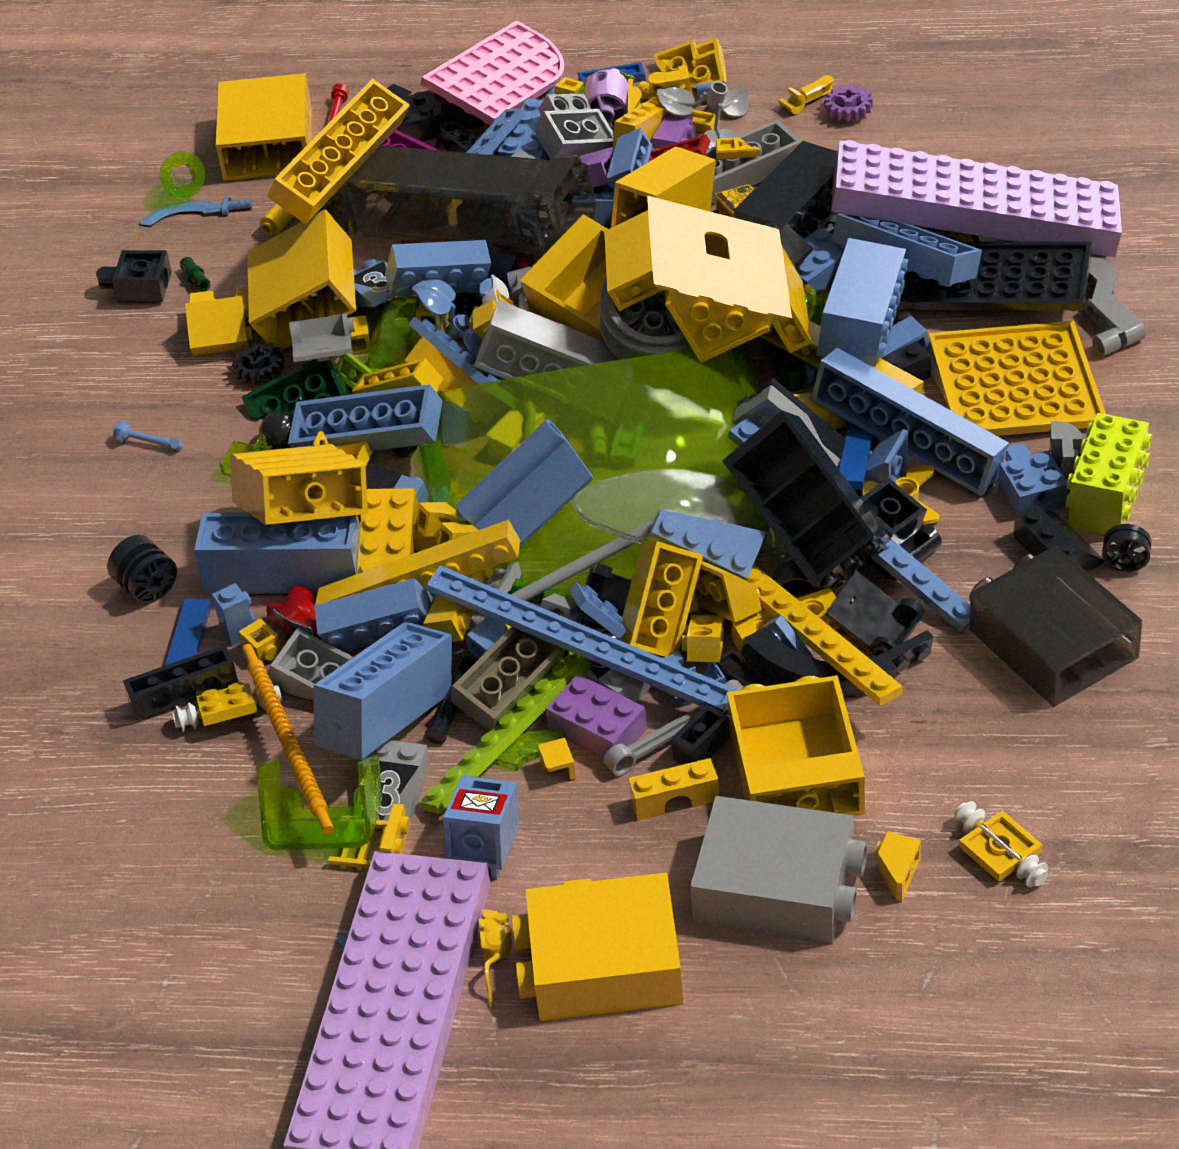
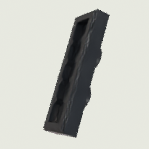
[715,648,778,687]

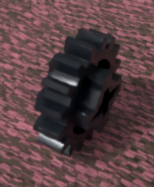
[232,341,285,385]

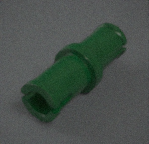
[180,257,211,292]

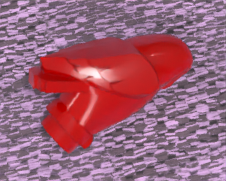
[266,585,321,639]

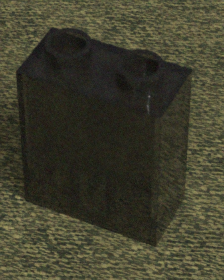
[969,545,1143,707]

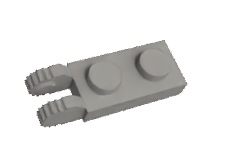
[485,562,522,593]

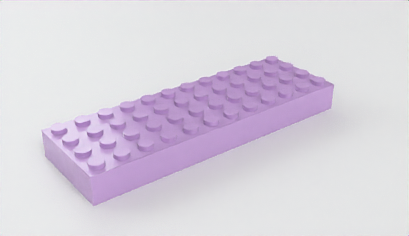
[831,140,1122,257]
[283,851,490,1149]

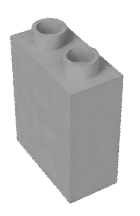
[690,796,867,944]

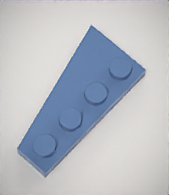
[649,509,766,580]

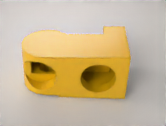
[648,65,691,97]

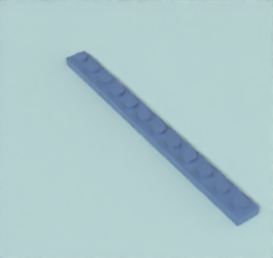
[728,418,980,633]
[427,565,735,713]

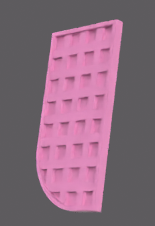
[420,20,564,125]

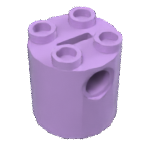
[585,68,628,130]

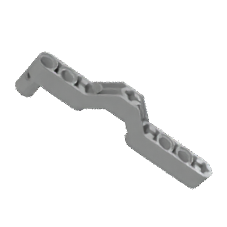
[1009,240,1146,356]

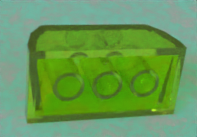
[365,296,421,372]

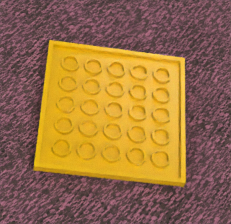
[928,321,1106,436]

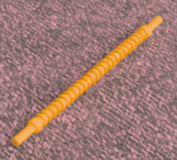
[242,644,334,834]

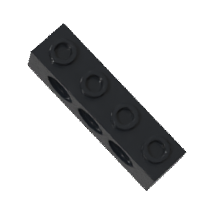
[123,645,238,720]

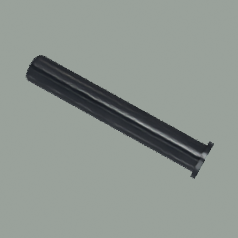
[425,656,477,744]

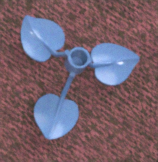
[411,278,515,358]

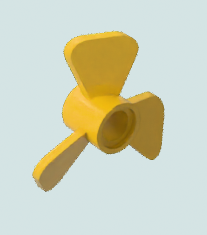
[862,465,940,524]

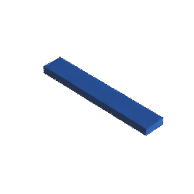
[839,422,873,490]

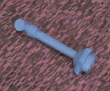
[113,420,183,451]

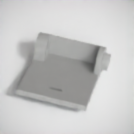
[289,313,355,362]

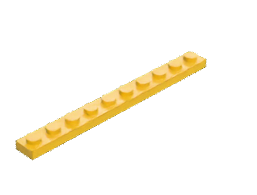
[745,564,903,706]

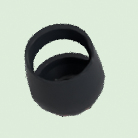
[772,559,820,597]

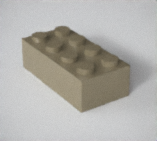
[450,627,565,732]

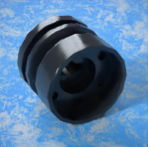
[107,534,178,604]

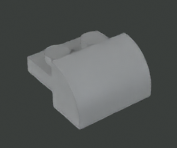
[1049,421,1083,493]

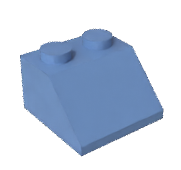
[860,429,908,494]

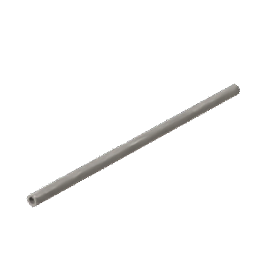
[466,518,656,633]

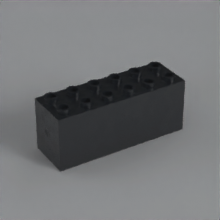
[734,141,837,239]

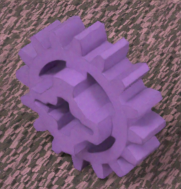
[824,84,873,122]

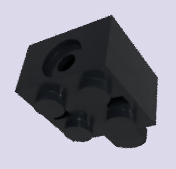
[96,250,172,302]

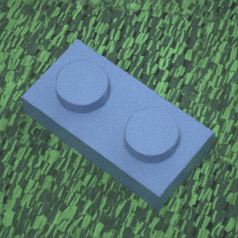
[762,615,815,659]

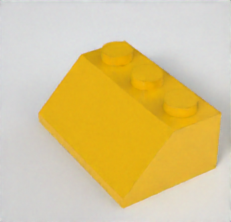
[694,561,762,622]

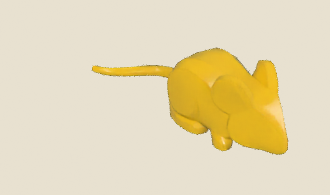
[478,909,512,1007]

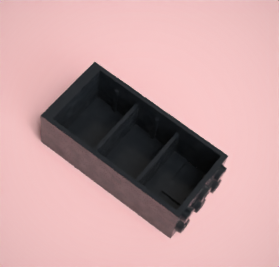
[722,410,891,590]

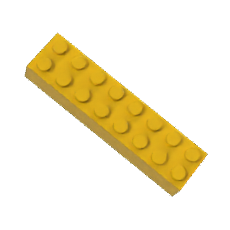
[267,79,410,224]

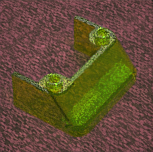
[256,755,382,850]

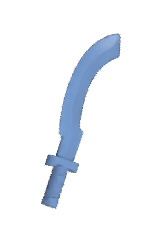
[139,197,253,226]

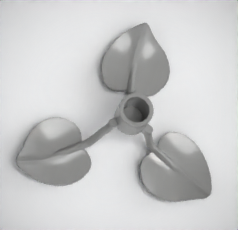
[656,81,748,149]

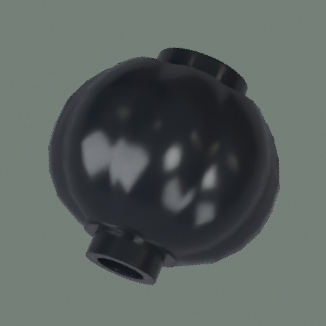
[259,411,294,451]

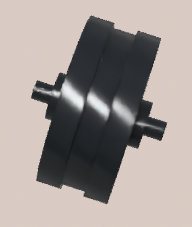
[1102,524,1152,572]

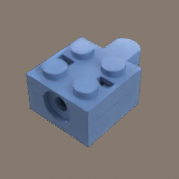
[999,443,1069,514]

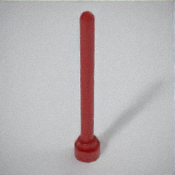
[327,84,349,124]

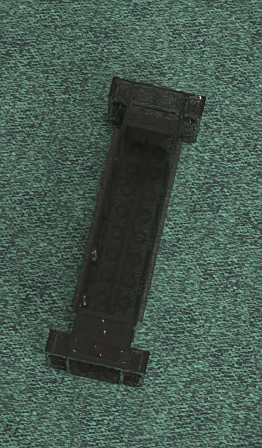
[316,145,596,255]

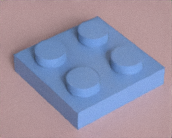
[569,582,626,639]

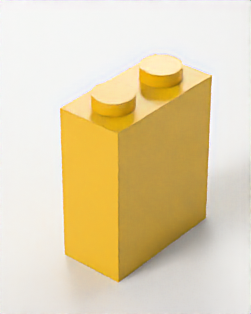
[185,296,253,356]

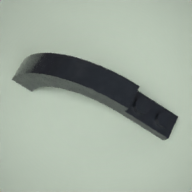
[741,627,934,697]

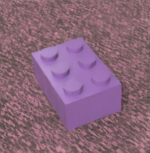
[545,674,647,759]

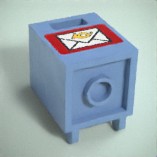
[443,776,519,878]

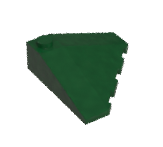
[242,356,349,420]

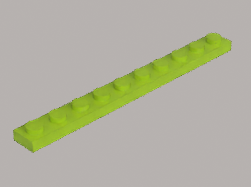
[419,628,617,814]

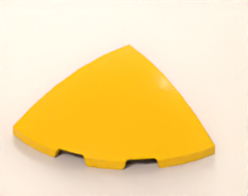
[653,38,727,88]

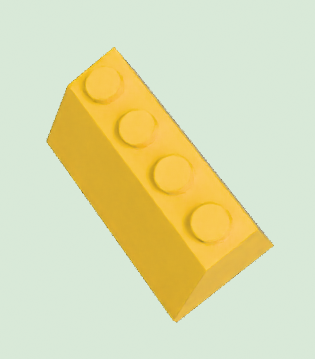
[617,540,703,657]

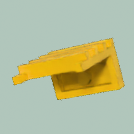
[328,804,410,871]

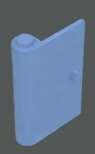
[456,419,594,548]

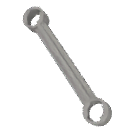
[604,680,744,776]

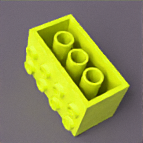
[1065,413,1152,535]

